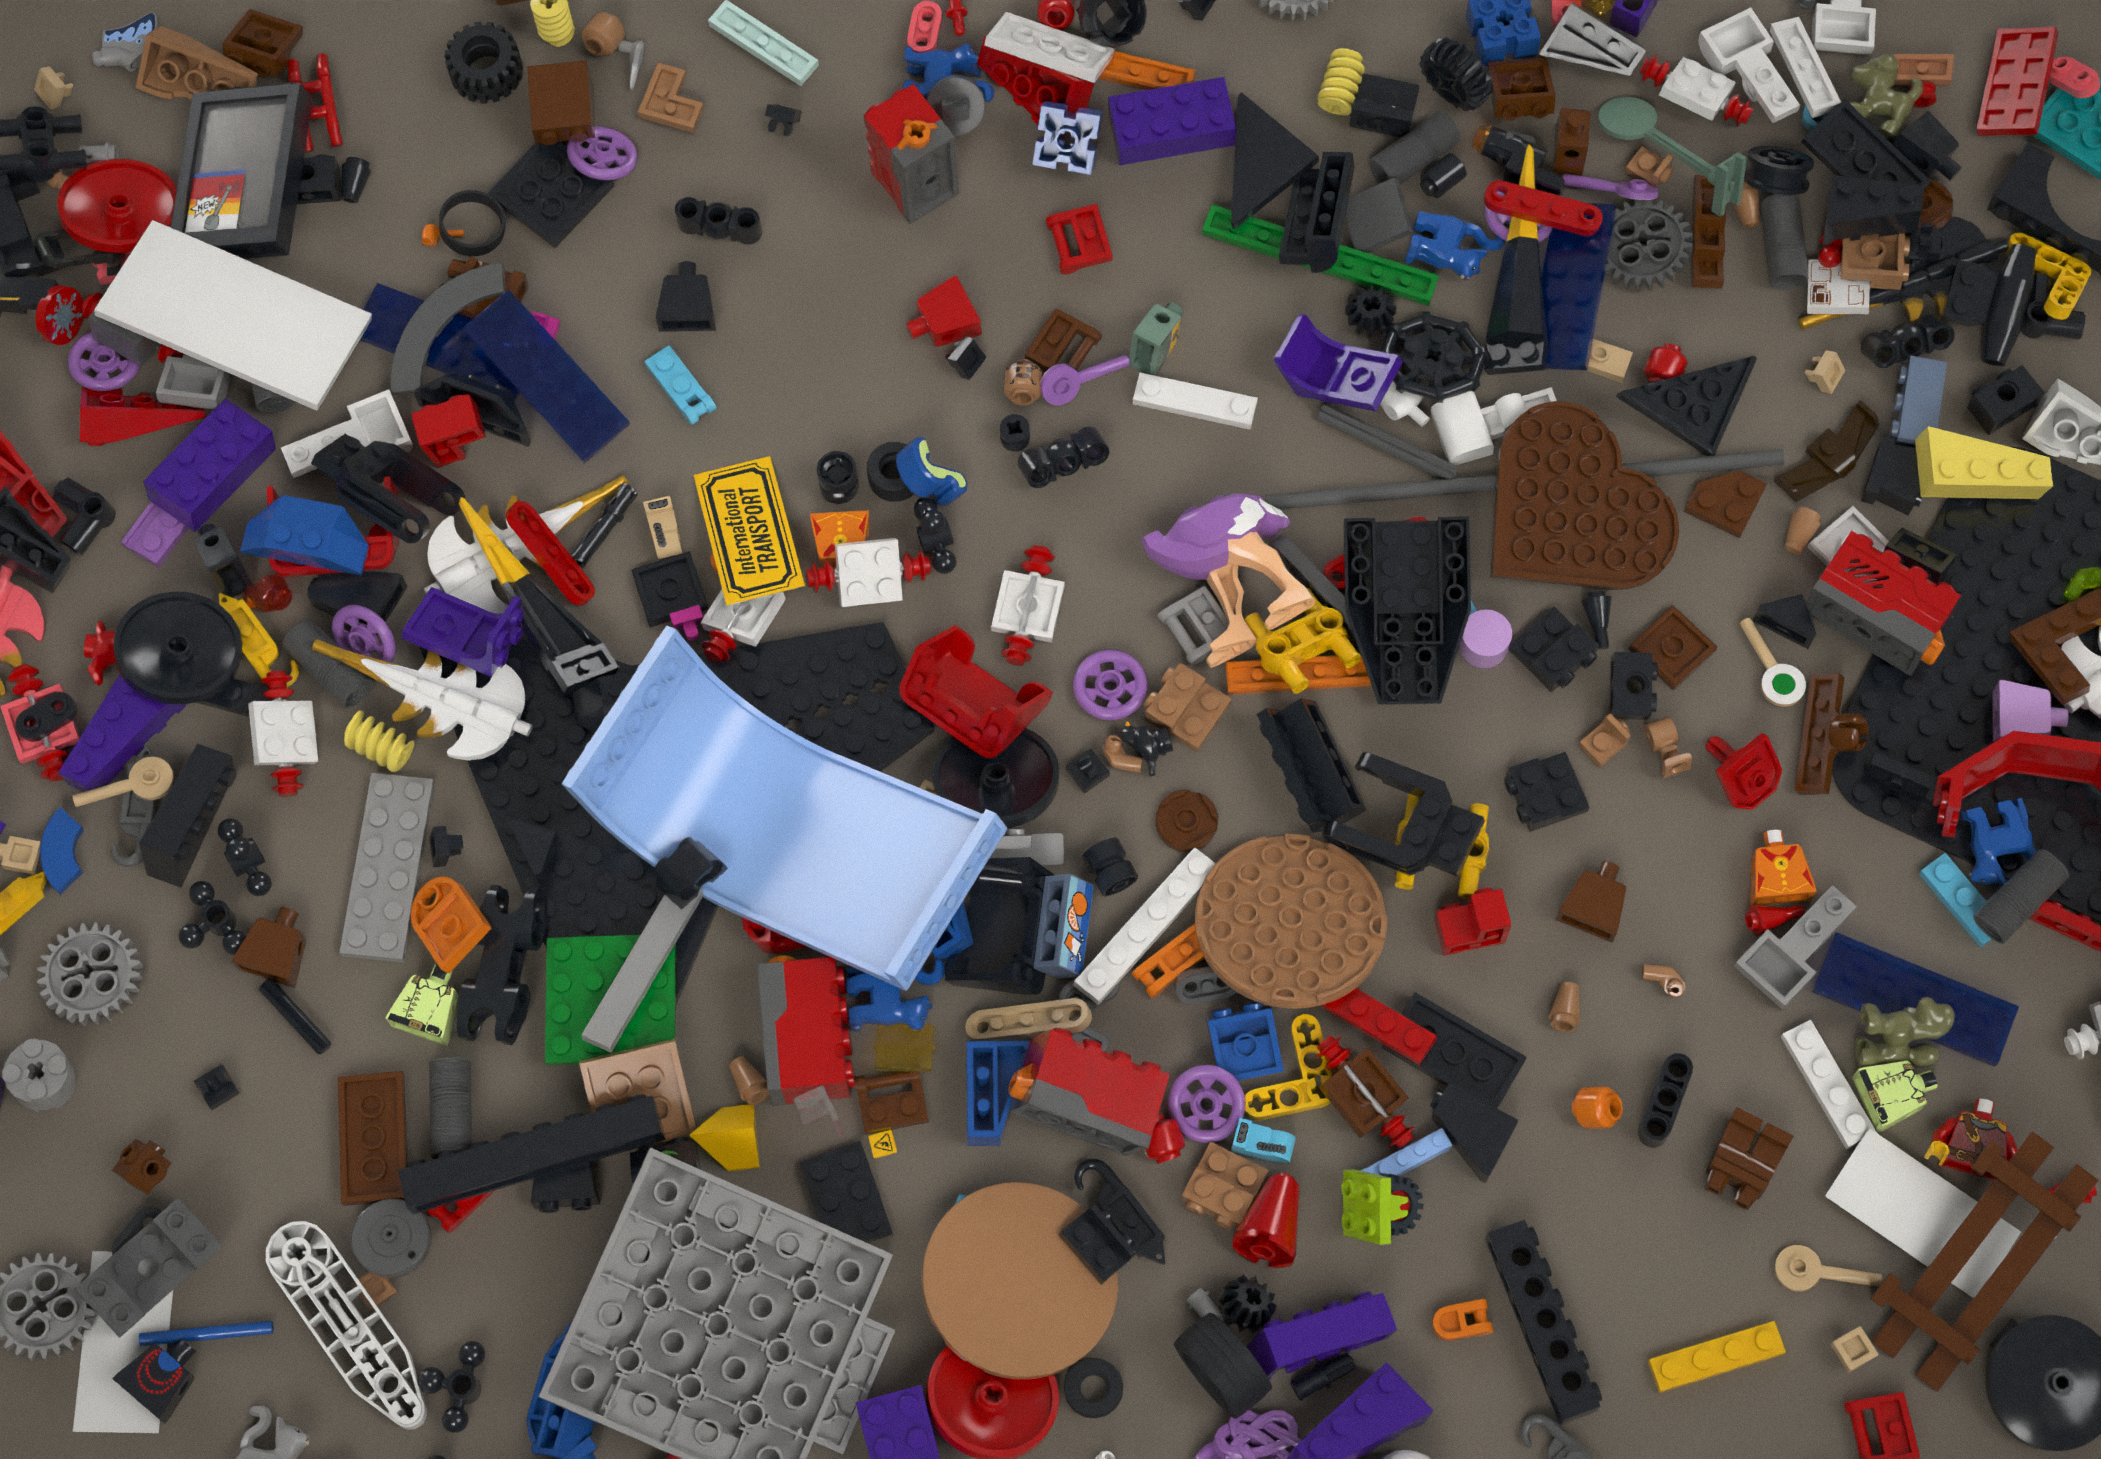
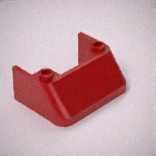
[266,476,400,577]

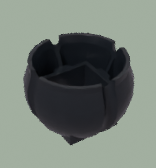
[1076,0,1147,48]

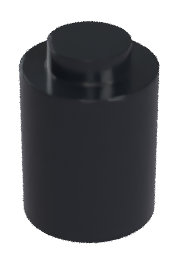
[1420,153,1467,198]

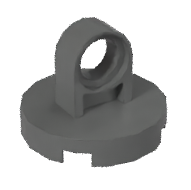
[927,75,985,135]

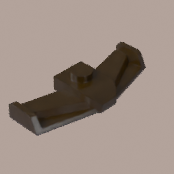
[1774,400,1879,502]

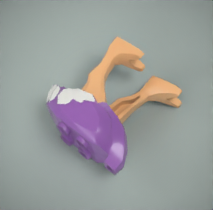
[1142,493,1315,668]

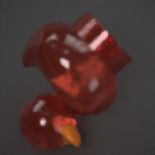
[244,574,292,612]

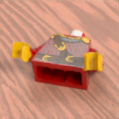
[1924,1098,2018,1180]

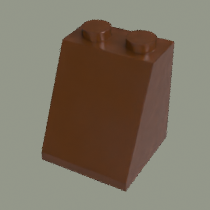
[527,60,595,145]

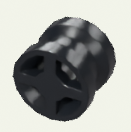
[1000,414,1030,452]

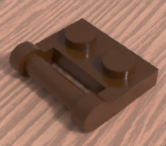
[1025,308,1102,371]
[855,1065,929,1135]

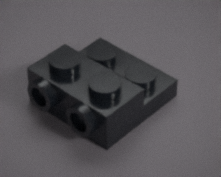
[1508,607,1599,693]
[1504,752,1590,832]

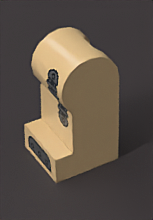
[643,496,682,560]

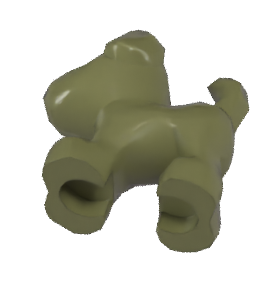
[1850,54,1924,143]

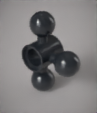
[913,497,957,574]
[218,818,272,896]
[179,881,246,955]
[418,1341,485,1433]

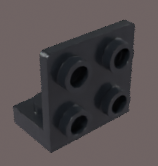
[1350,74,1419,137]

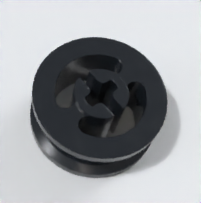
[1744,146,1814,195]

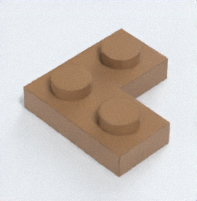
[638,63,704,133]

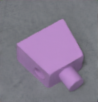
[1992,680,2068,743]

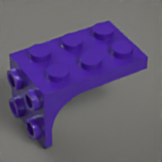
[1274,314,1403,412]
[402,587,524,677]

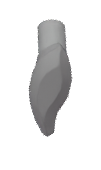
[618,39,644,91]

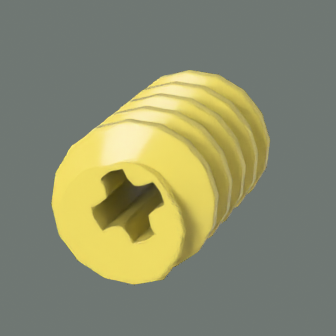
[530,0,575,47]
[1317,48,1365,116]
[344,710,415,772]

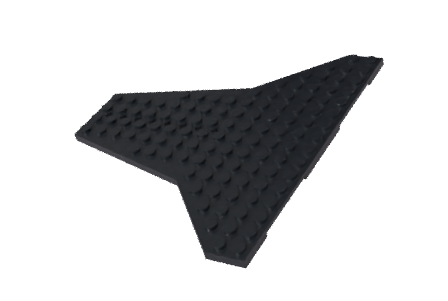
[419,622,934,1005]

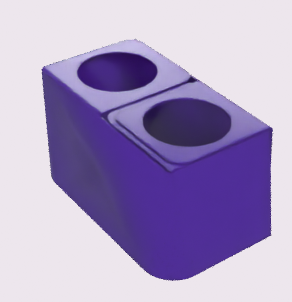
[1609,0,1659,38]

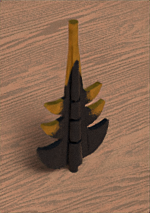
[1798,216,2008,330]

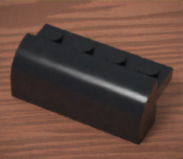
[1279,152,1355,273]
[1256,698,1366,833]

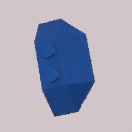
[240,495,369,576]
[526,1323,595,1458]

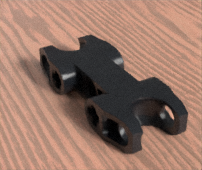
[456,885,547,1045]

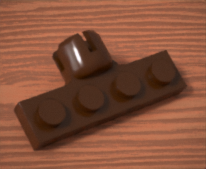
[1795,673,1869,795]

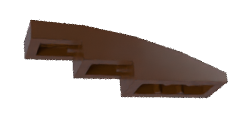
[1691,175,1726,289]

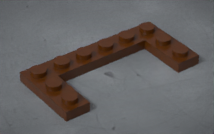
[2009,588,2101,705]

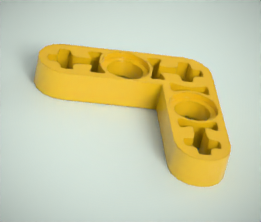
[2006,233,2091,320]
[1244,1014,1332,1121]

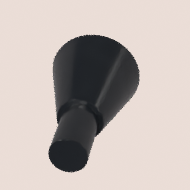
[1581,591,1612,650]

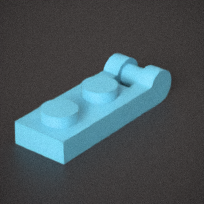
[644,345,717,425]

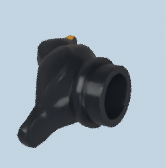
[1121,722,1173,777]

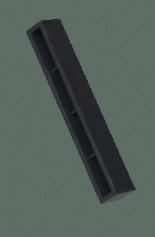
[398,1094,666,1215]

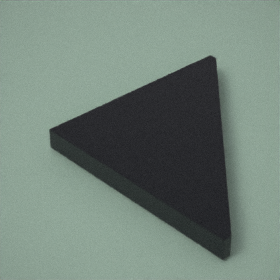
[1231,92,1319,230]
[1616,356,1757,456]

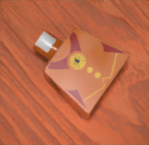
[810,510,870,583]
[1750,830,1817,905]

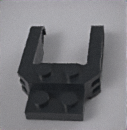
[311,434,466,544]
[1321,752,1485,877]

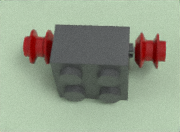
[82,292,184,366]

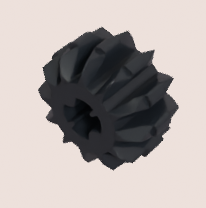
[1345,284,1397,337]
[1219,1274,1277,1333]

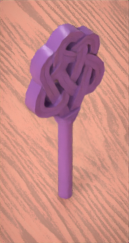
[1213,1410,1363,1459]

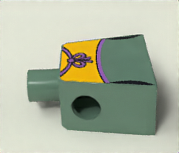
[1129,302,1183,376]

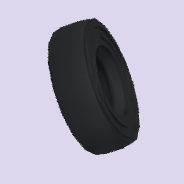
[1064,1358,1123,1419]

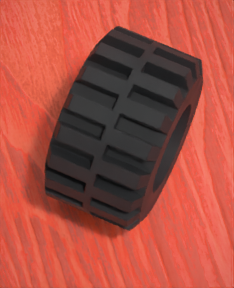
[444,21,523,104]

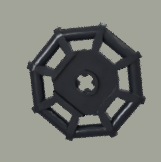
[1380,311,1490,403]

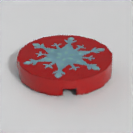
[35,285,84,346]

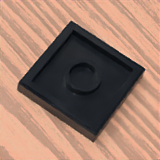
[631,551,709,628]

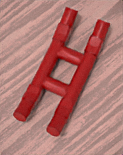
[287,53,343,153]

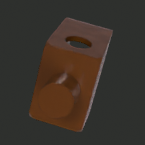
[1553,108,1591,176]
[1556,861,1626,943]
[232,907,306,988]

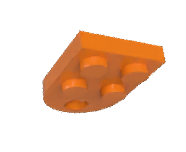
[410,877,492,973]

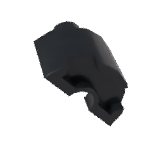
[654,837,728,910]

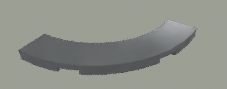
[391,263,506,395]

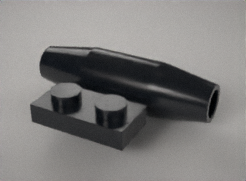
[1941,244,2036,366]

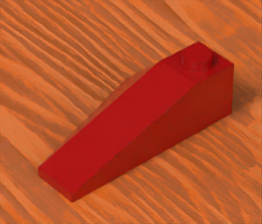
[977,36,1095,136]
[80,387,205,446]

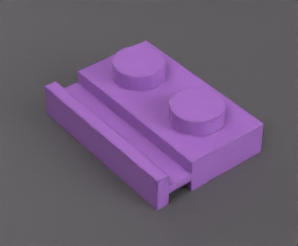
[121,502,189,568]

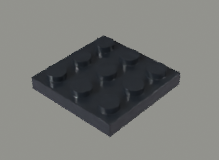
[488,141,614,248]

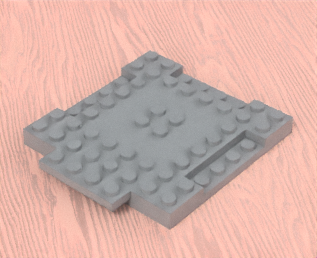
[538,1148,895,1459]

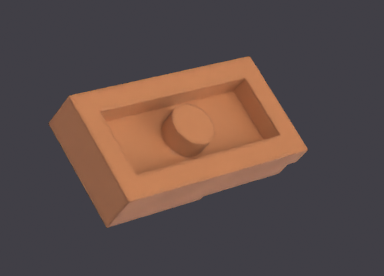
[1894,54,1955,86]

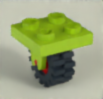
[1341,1169,1424,1245]

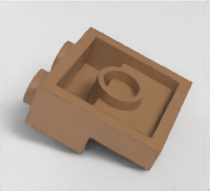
[1840,233,1910,290]
[1144,663,1232,752]
[1181,1141,1269,1230]

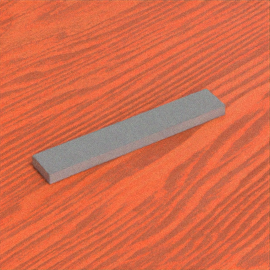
[581,889,703,1052]

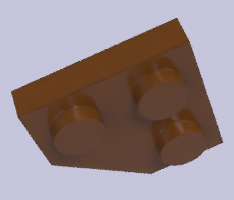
[1684,470,1767,538]

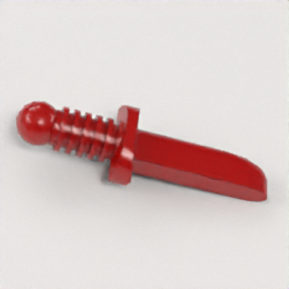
[945,0,968,36]

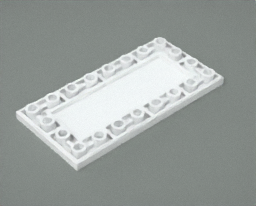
[94,220,372,411]

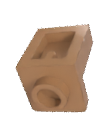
[1624,146,1674,187]
[1578,713,1631,768]

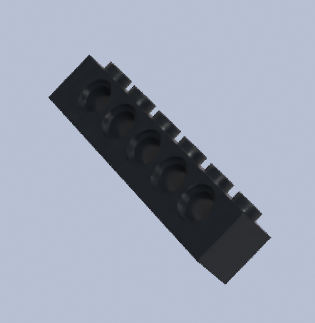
[1485,1220,1602,1425]

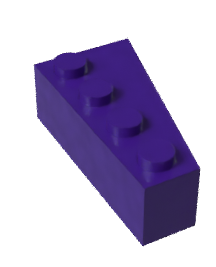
[58,674,186,792]
[1246,1291,1397,1380]
[1287,1362,1434,1459]

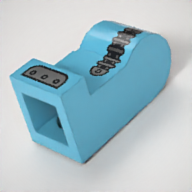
[1231,1118,1296,1164]

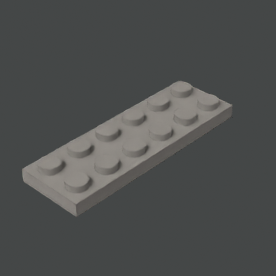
[339,773,435,963]

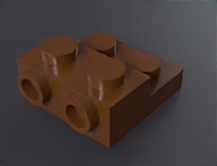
[222,9,303,78]
[1487,58,1555,121]

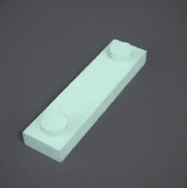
[708,0,819,86]

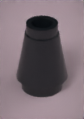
[341,157,371,203]

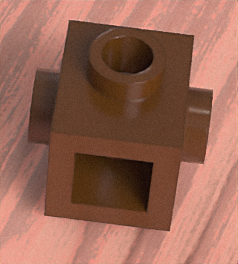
[112,1139,172,1195]

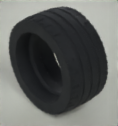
[1174,1312,1272,1419]

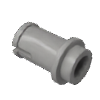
[79,142,119,164]
[1186,1288,1228,1322]

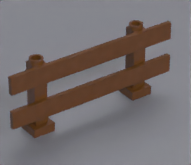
[1870,1131,2099,1392]

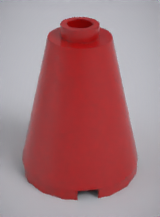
[1232,1172,1300,1268]

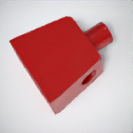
[905,275,982,347]

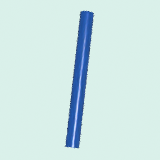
[139,1321,274,1346]

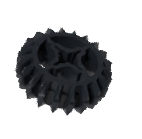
[1419,37,1494,111]

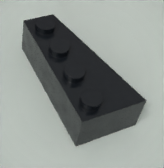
[139,743,236,888]

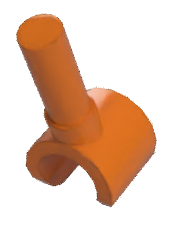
[421,224,464,246]

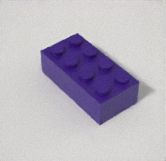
[1108,77,1236,166]
[143,398,276,532]
[856,1385,940,1459]

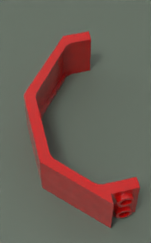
[1932,731,2101,838]

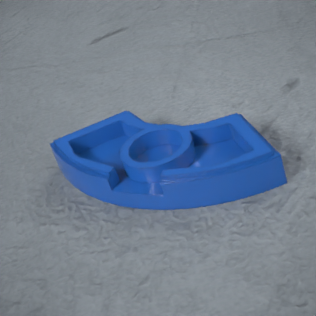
[40,807,84,895]

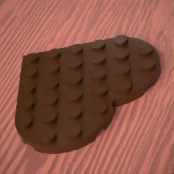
[1490,401,1679,590]

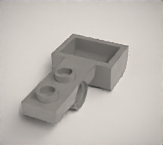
[156,354,230,410]
[1734,885,1857,1010]

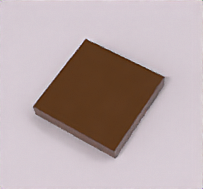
[1628,605,1718,691]

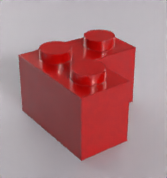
[411,394,486,468]
[1434,887,1512,956]

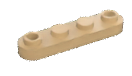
[965,998,1092,1041]

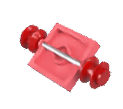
[0,664,80,782]

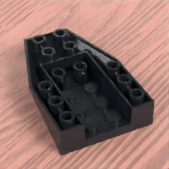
[1343,516,1471,705]

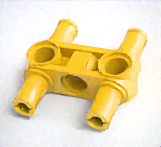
[1244,588,1361,694]
[1394,794,1489,900]

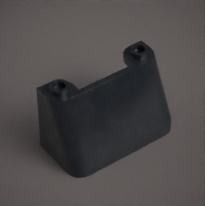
[945,857,1054,995]

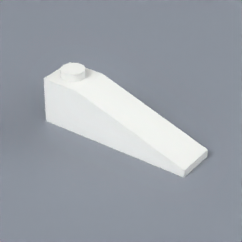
[2022,379,2101,466]

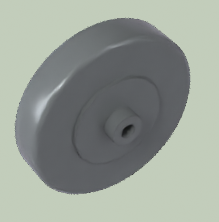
[351,1199,432,1279]

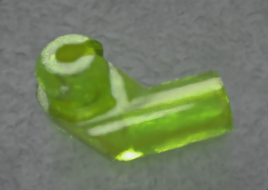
[2063,567,2101,601]

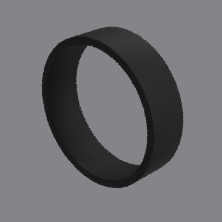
[439,190,505,256]

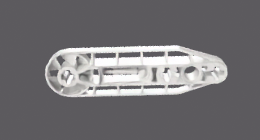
[266,1221,427,1430]

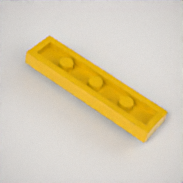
[1648,1321,1786,1393]

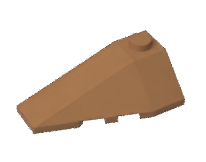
[135,26,258,100]

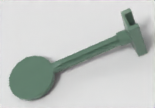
[1598,97,1747,217]

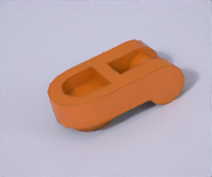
[1432,1299,1494,1341]

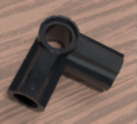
[2021,273,2086,339]
[52,477,116,555]

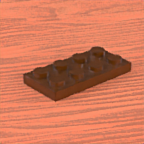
[338,1071,407,1206]

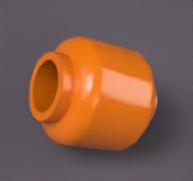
[1572,1086,1623,1129]

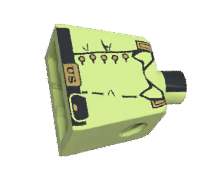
[386,964,459,1046]
[1852,1061,1938,1133]

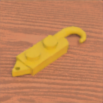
[219,593,299,688]
[0,871,47,935]

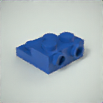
[1206,1002,1284,1084]

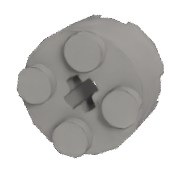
[2,1038,76,1112]

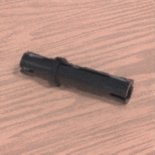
[570,483,638,567]

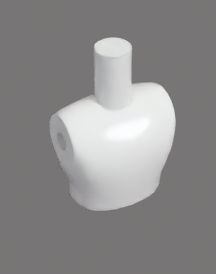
[1380,381,1430,427]

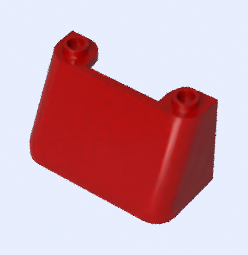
[899,625,1053,758]

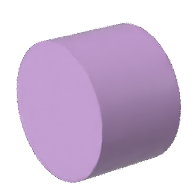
[1459,609,1512,668]

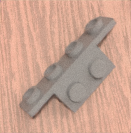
[990,828,1064,865]

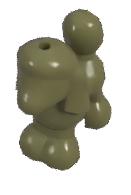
[1854,997,1955,1068]

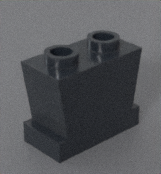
[1861,436,1923,516]
[530,1160,600,1213]

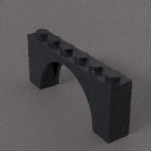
[1987,142,2101,275]

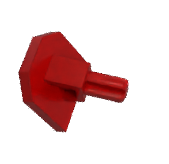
[1705,733,1782,810]

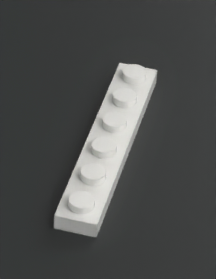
[1073,847,1216,1005]

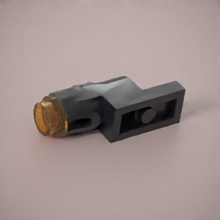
[1472,126,1565,196]

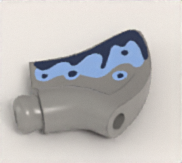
[92,13,158,72]

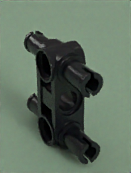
[0,106,87,182]

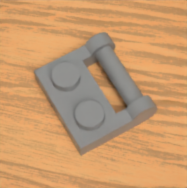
[1158,586,1228,666]

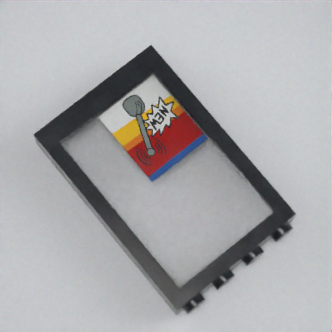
[171,82,313,259]

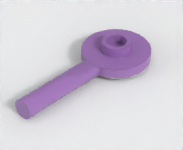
[1563,174,1658,200]
[1040,355,1130,406]

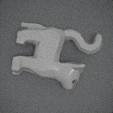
[235,1405,311,1459]

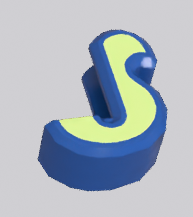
[896,437,967,506]

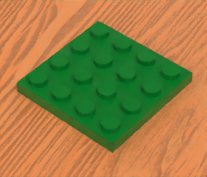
[545,935,676,1066]

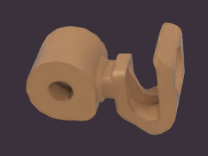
[1644,716,1692,779]

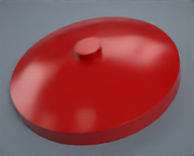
[57,159,177,253]
[925,1346,1059,1459]

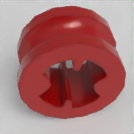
[1909,82,1937,108]

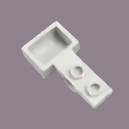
[1811,0,1876,55]
[1698,8,1800,123]
[1431,387,1557,466]
[281,389,413,478]

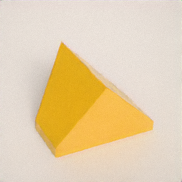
[689,1104,760,1172]

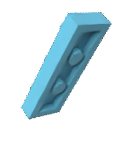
[1919,853,1992,948]

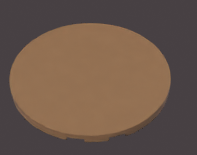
[1195,834,1387,1009]
[921,1182,1118,1379]

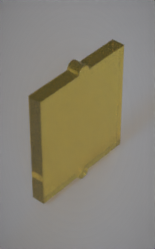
[873,1024,936,1072]

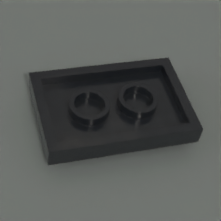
[799,1141,893,1243]

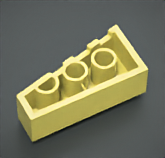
[1915,426,2053,499]

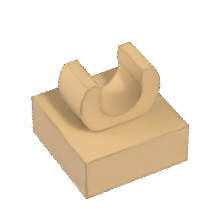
[34,66,74,110]
[1805,350,1845,394]
[1830,1326,1879,1373]

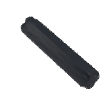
[259,978,331,1054]

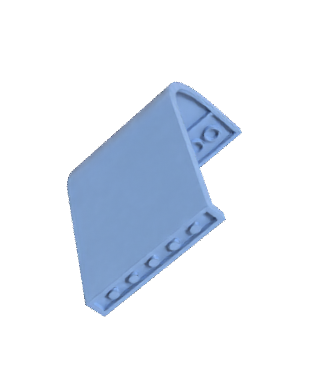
[562,626,1008,991]

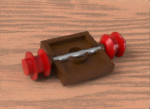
[1316,1035,1415,1149]

